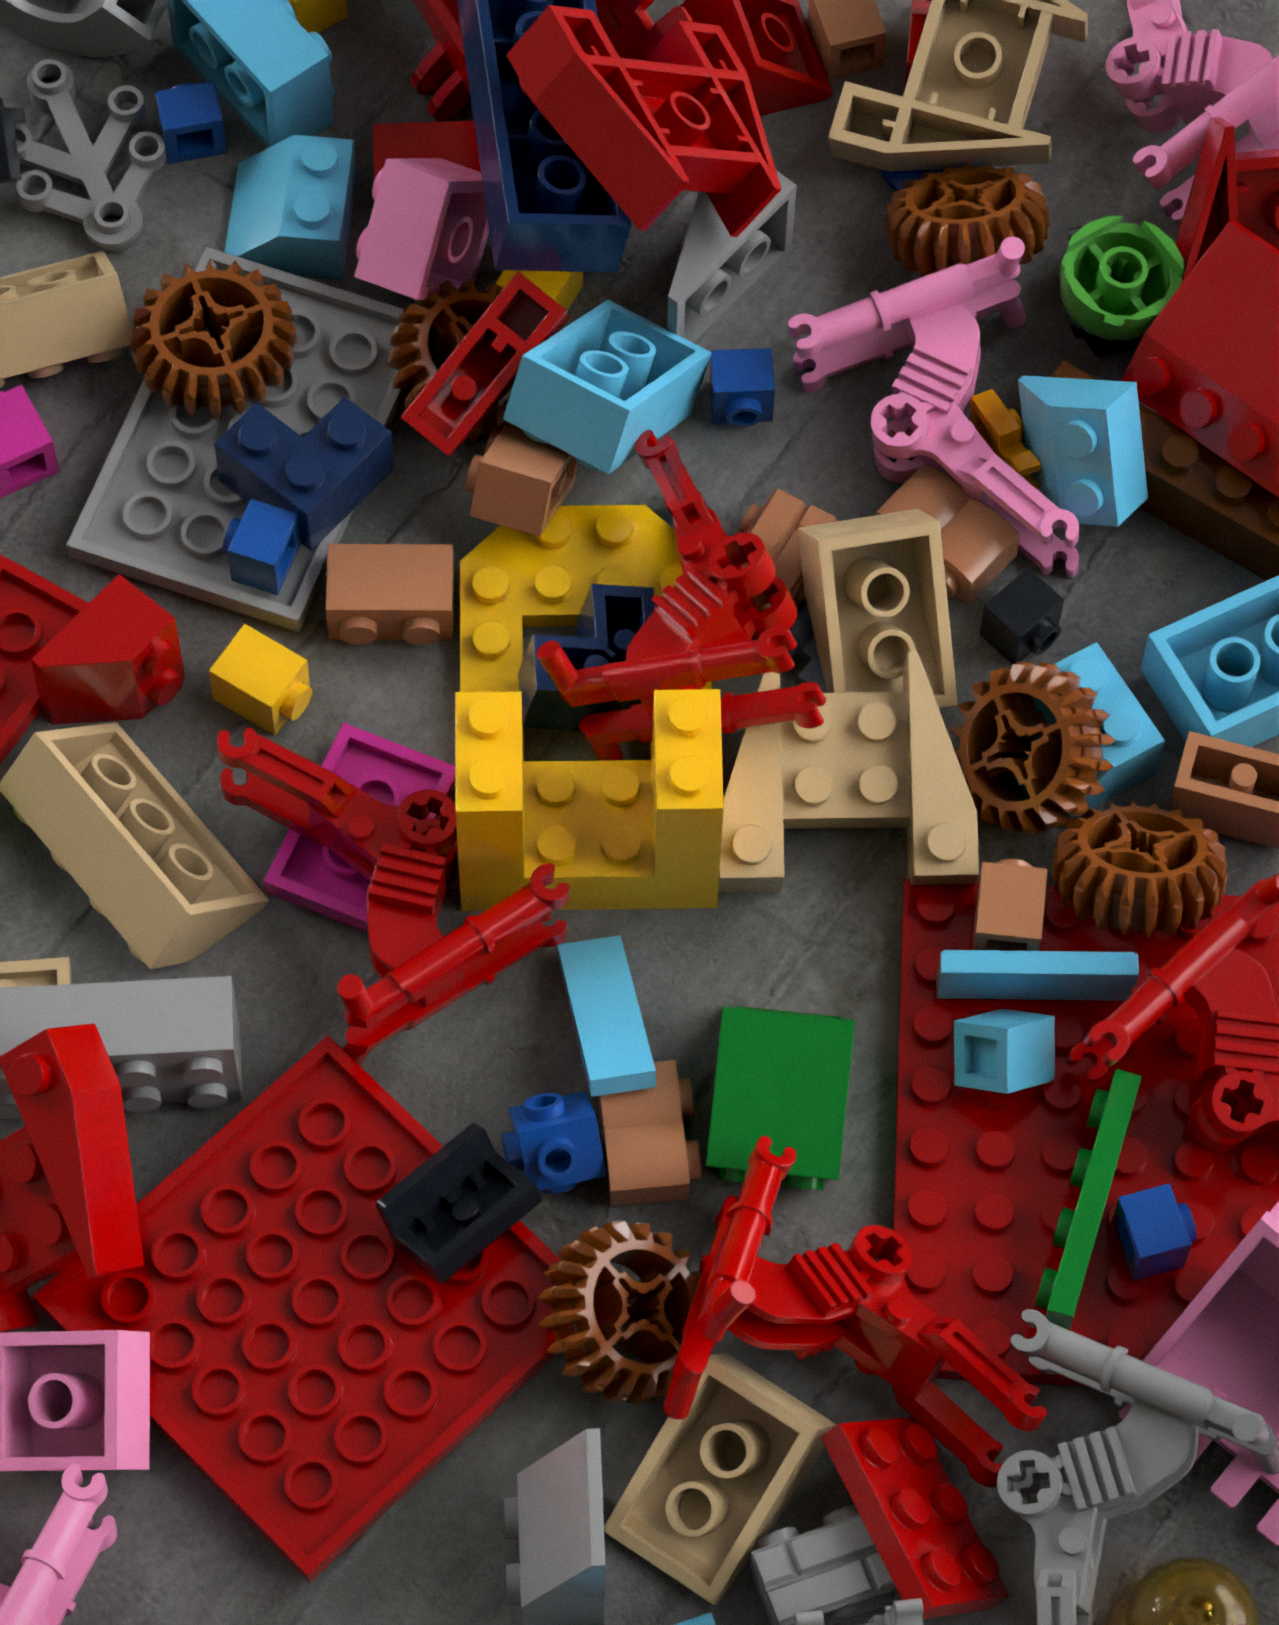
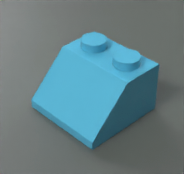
[225,135,357,280]
[1018,375,1148,527]
[1011,642,1165,830]

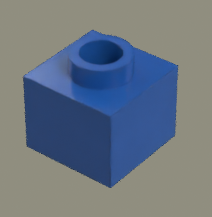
[155,81,227,164]
[709,348,775,427]
[222,499,301,596]
[1112,1183,1197,1281]

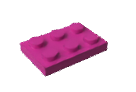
[263,722,455,933]

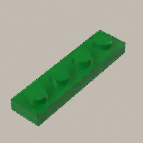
[1034,1069,1142,1330]

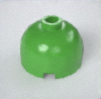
[1060,215,1184,341]

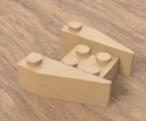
[828,0,1088,172]
[718,651,979,892]

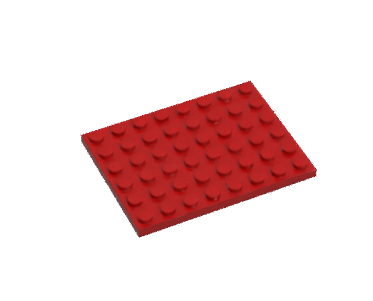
[892,879,1279,1387]

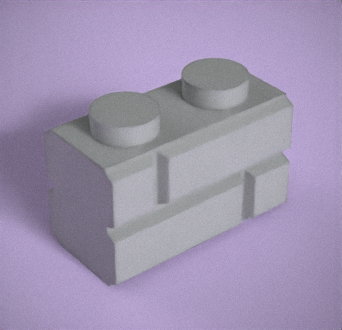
[749,1505,902,1625]

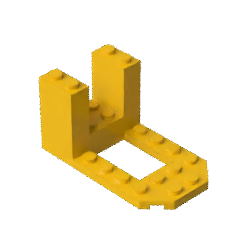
[455,505,724,911]

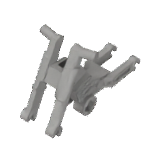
[997,1309,1279,1625]

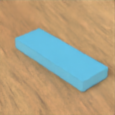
[557,935,656,1097]
[936,950,1139,1001]

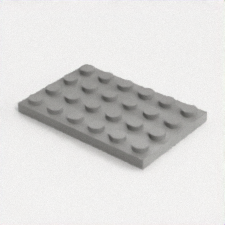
[66,247,430,632]

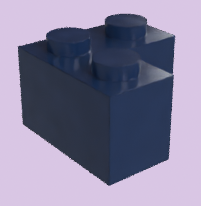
[214,397,394,551]
[518,584,655,731]

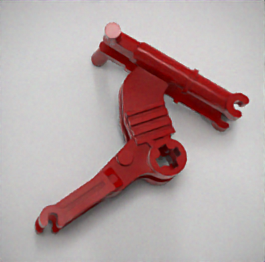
[536,430,826,761]
[217,728,570,1066]
[1065,873,1279,1152]
[663,1136,1048,1488]

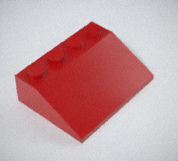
[1121,221,1279,498]

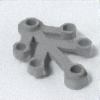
[14,59,166,252]

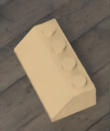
[0,251,132,388]
[0,722,269,969]

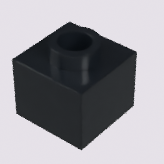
[979,568,1064,664]

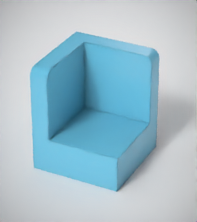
[954,1009,1055,1094]

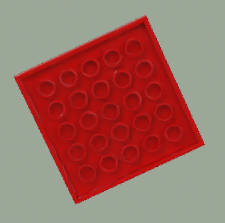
[33,1035,560,1583]

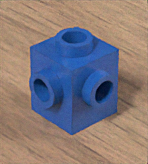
[501,1091,607,1194]

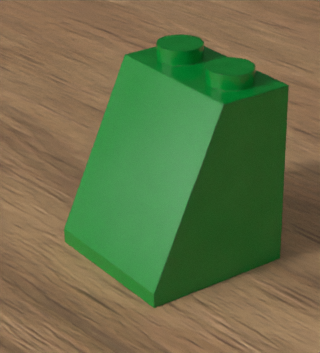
[706,1004,855,1190]

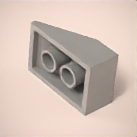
[667,170,797,345]
[504,1428,605,1625]

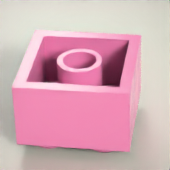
[354,158,489,300]
[0,1330,150,1471]

